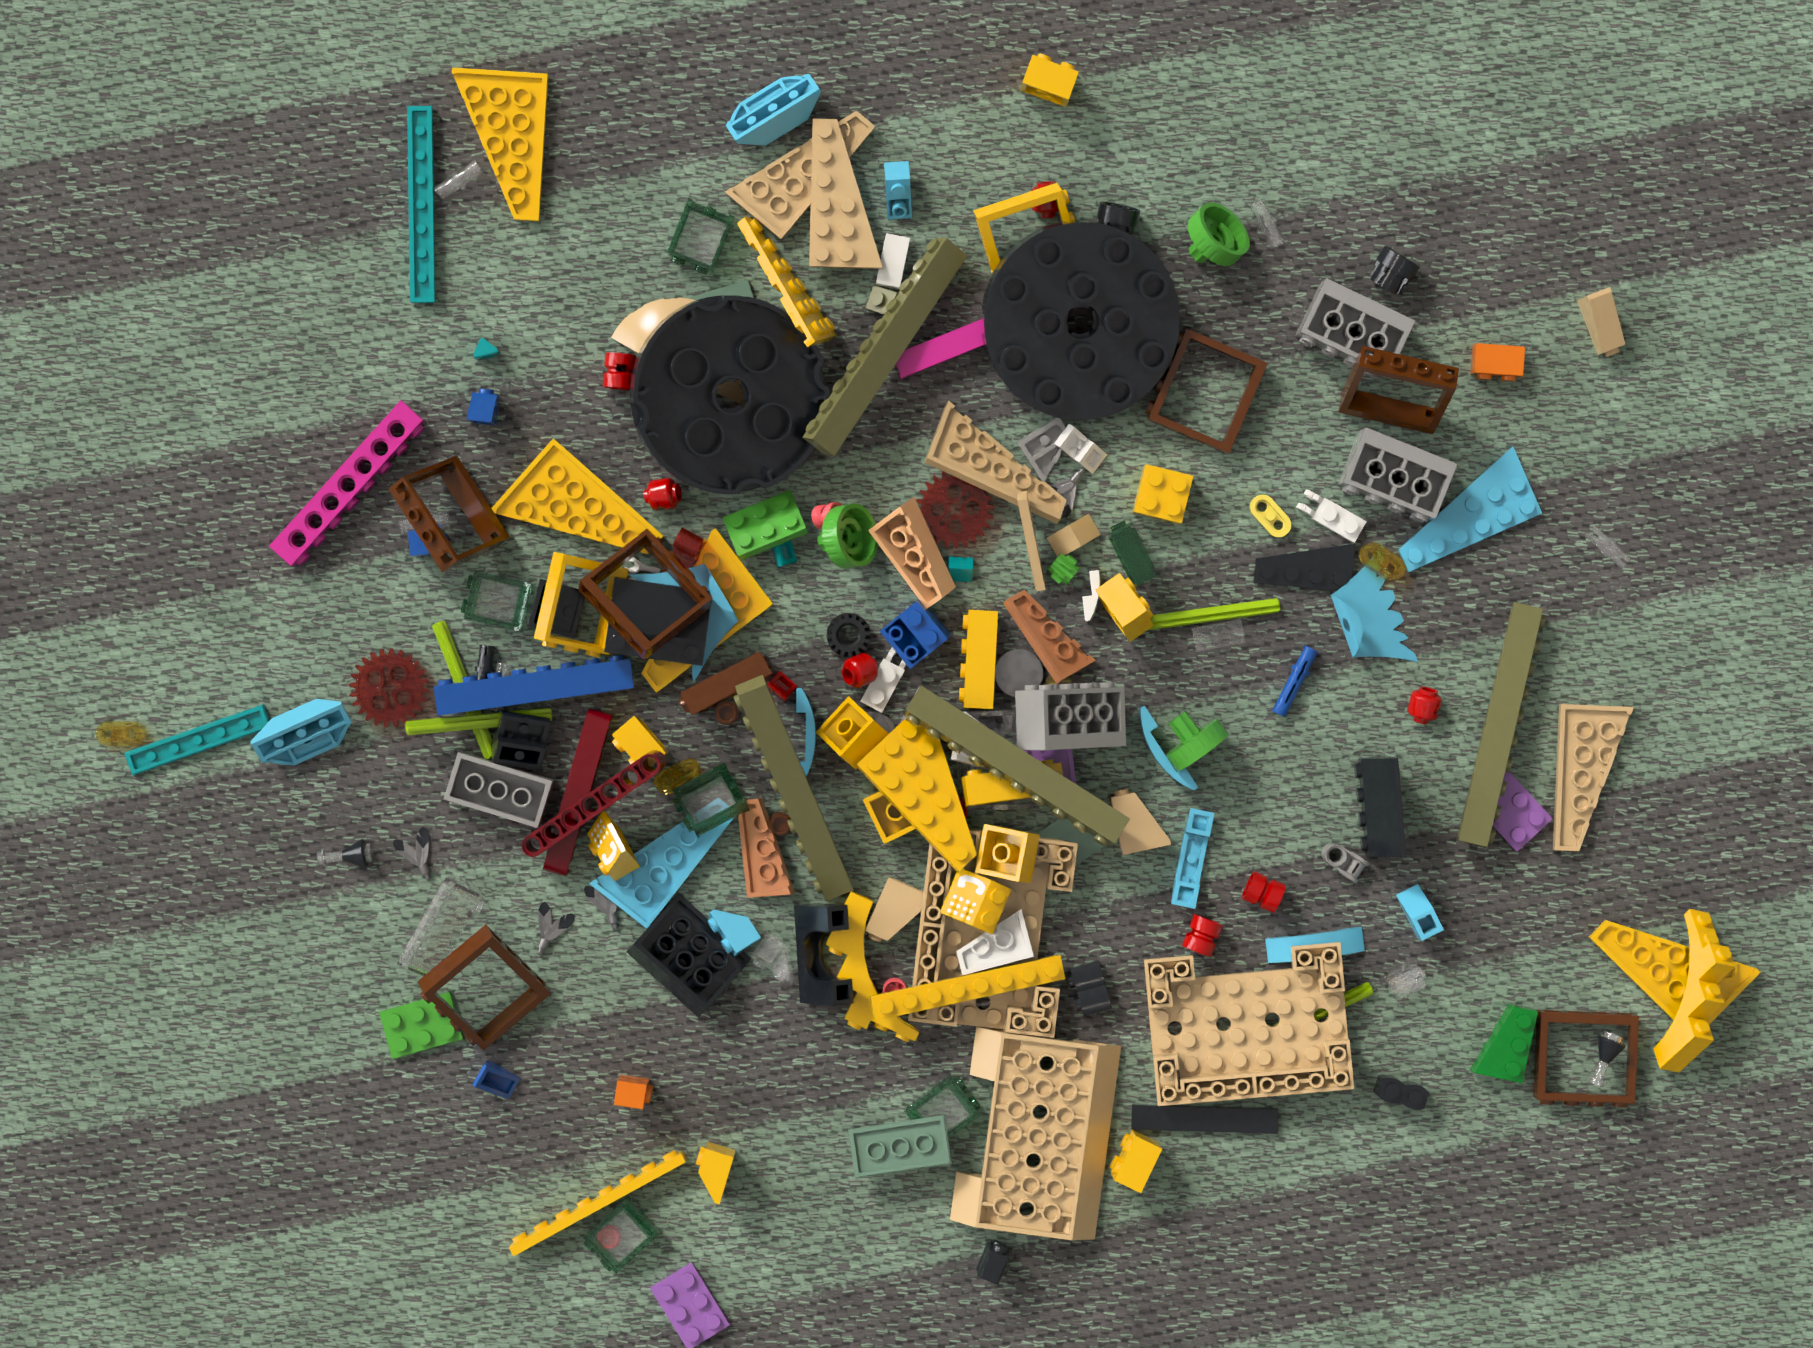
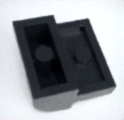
[527,579,585,638]
[492,711,551,770]

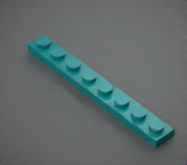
[407,106,436,303]

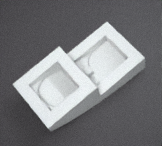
[876,233,910,290]
[1054,424,1107,474]
[1082,570,1101,622]

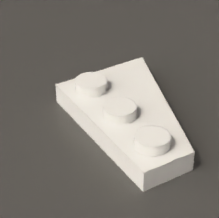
[956,909,1034,975]

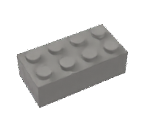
[444,751,555,828]

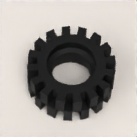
[826,613,871,657]

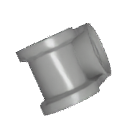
[1321,843,1370,884]

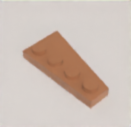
[1003,590,1096,684]
[736,798,795,898]

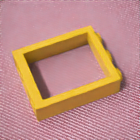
[973,183,1075,273]
[534,552,629,658]

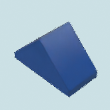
[472,1060,521,1099]

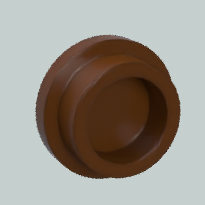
[715,701,739,725]
[769,812,791,836]

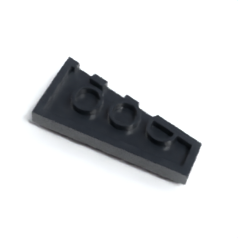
[1253,544,1355,591]

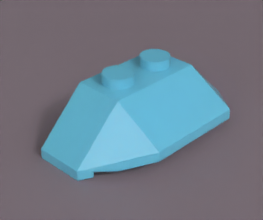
[726,74,821,145]
[251,699,352,765]

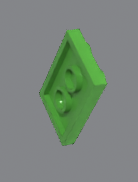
[723,490,808,561]
[379,991,464,1059]

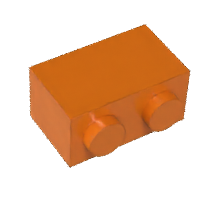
[1470,343,1525,382]
[614,1075,653,1109]

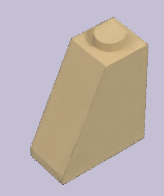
[1577,287,1625,357]
[1109,788,1171,855]
[865,876,924,942]

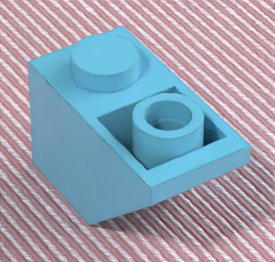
[884,161,912,220]
[1396,884,1444,941]
[708,910,761,957]

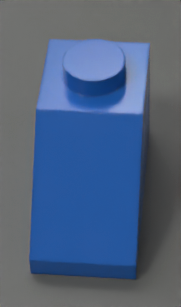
[467,389,500,426]

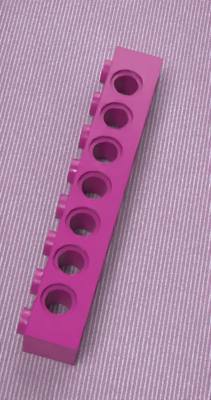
[269,400,426,566]

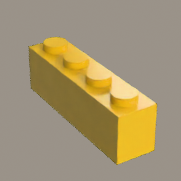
[959,610,998,709]
[961,759,1063,807]

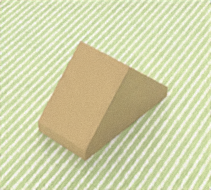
[1047,514,1101,557]

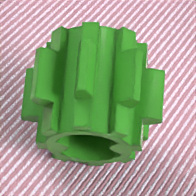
[1048,553,1080,585]

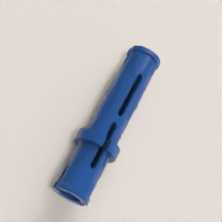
[1272,646,1319,718]

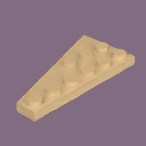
[725,111,875,240]
[809,119,883,269]
[924,401,1067,524]
[1553,704,1634,851]

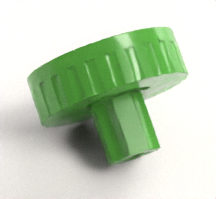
[1188,203,1250,266]
[817,503,878,569]
[1166,711,1229,771]

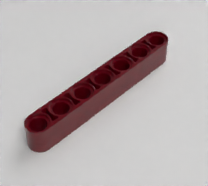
[543,708,613,877]
[522,750,666,857]

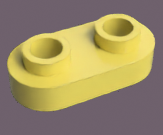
[1249,495,1291,537]

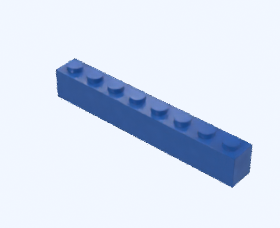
[433,655,634,716]

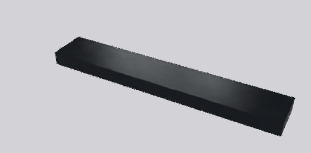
[1131,1104,1278,1134]

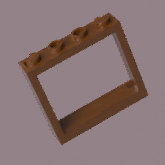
[1145,329,1268,454]
[1338,346,1459,434]
[388,455,510,572]
[578,529,713,660]
[679,651,775,715]
[418,924,551,1051]
[1533,1010,1639,1107]

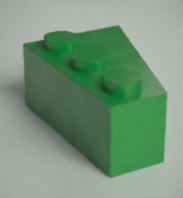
[1470,1004,1538,1083]

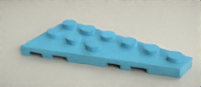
[1398,447,1542,572]
[589,798,738,928]

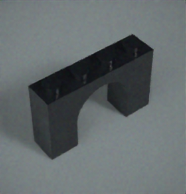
[794,903,854,1006]

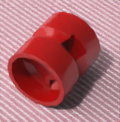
[603,352,637,390]
[1241,871,1286,913]
[1182,914,1224,957]

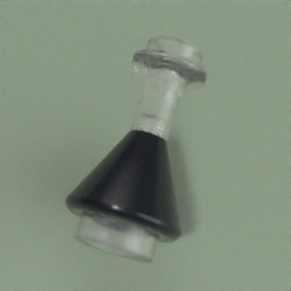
[317,839,374,868]
[1588,1031,1625,1088]

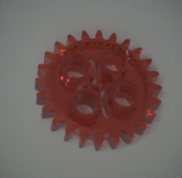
[916,471,994,549]
[349,648,430,728]

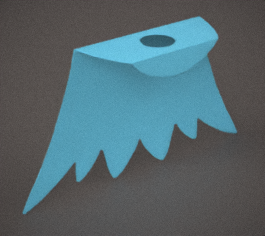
[1331,550,1418,662]
[630,564,738,681]

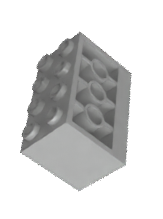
[1295,278,1415,380]
[1338,428,1457,523]
[1015,682,1126,750]

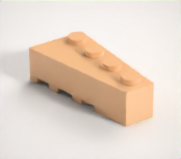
[868,497,956,609]

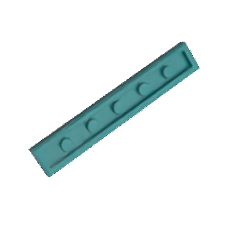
[124,704,270,776]

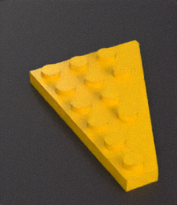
[452,68,549,222]
[737,217,837,347]
[491,438,664,554]
[642,528,773,693]
[856,718,977,872]
[1589,920,1761,1025]

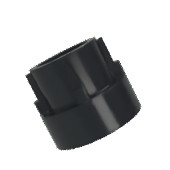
[1097,202,1141,234]
[1370,246,1420,295]

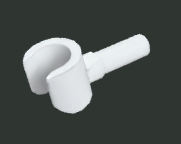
[624,557,660,574]

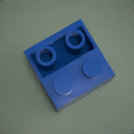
[880,600,952,669]

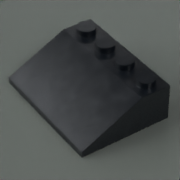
[604,577,711,666]
[1354,756,1406,857]
[626,893,751,1018]

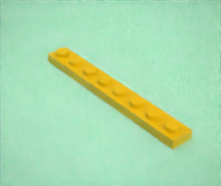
[870,955,1065,1021]
[509,1150,687,1256]

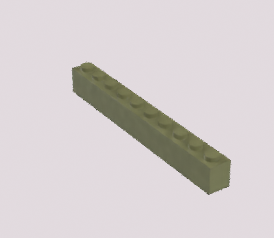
[802,238,967,456]
[1457,602,1546,848]
[734,675,854,901]
[903,686,1130,847]

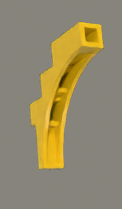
[826,891,919,1042]
[1653,909,1735,1072]

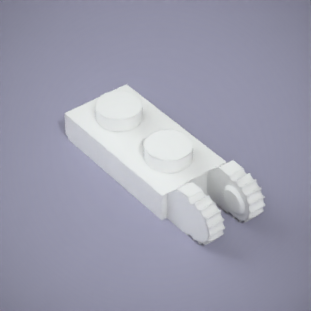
[1296,489,1367,543]
[861,647,906,713]

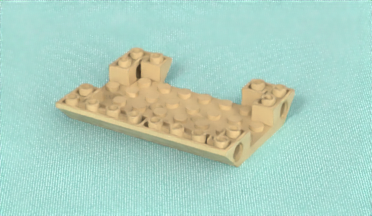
[908,828,1078,1038]
[1144,942,1354,1106]
[950,1026,1121,1240]

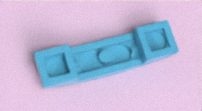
[796,688,816,776]
[1139,706,1198,790]
[1171,808,1214,909]
[1265,927,1365,963]

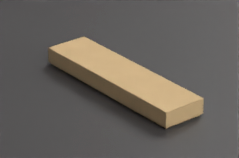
[1017,491,1046,591]

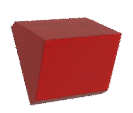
[767,670,798,702]

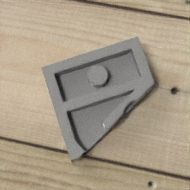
[1017,417,1066,481]

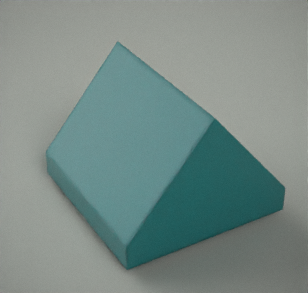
[473,337,500,361]
[771,540,797,568]
[948,556,973,582]

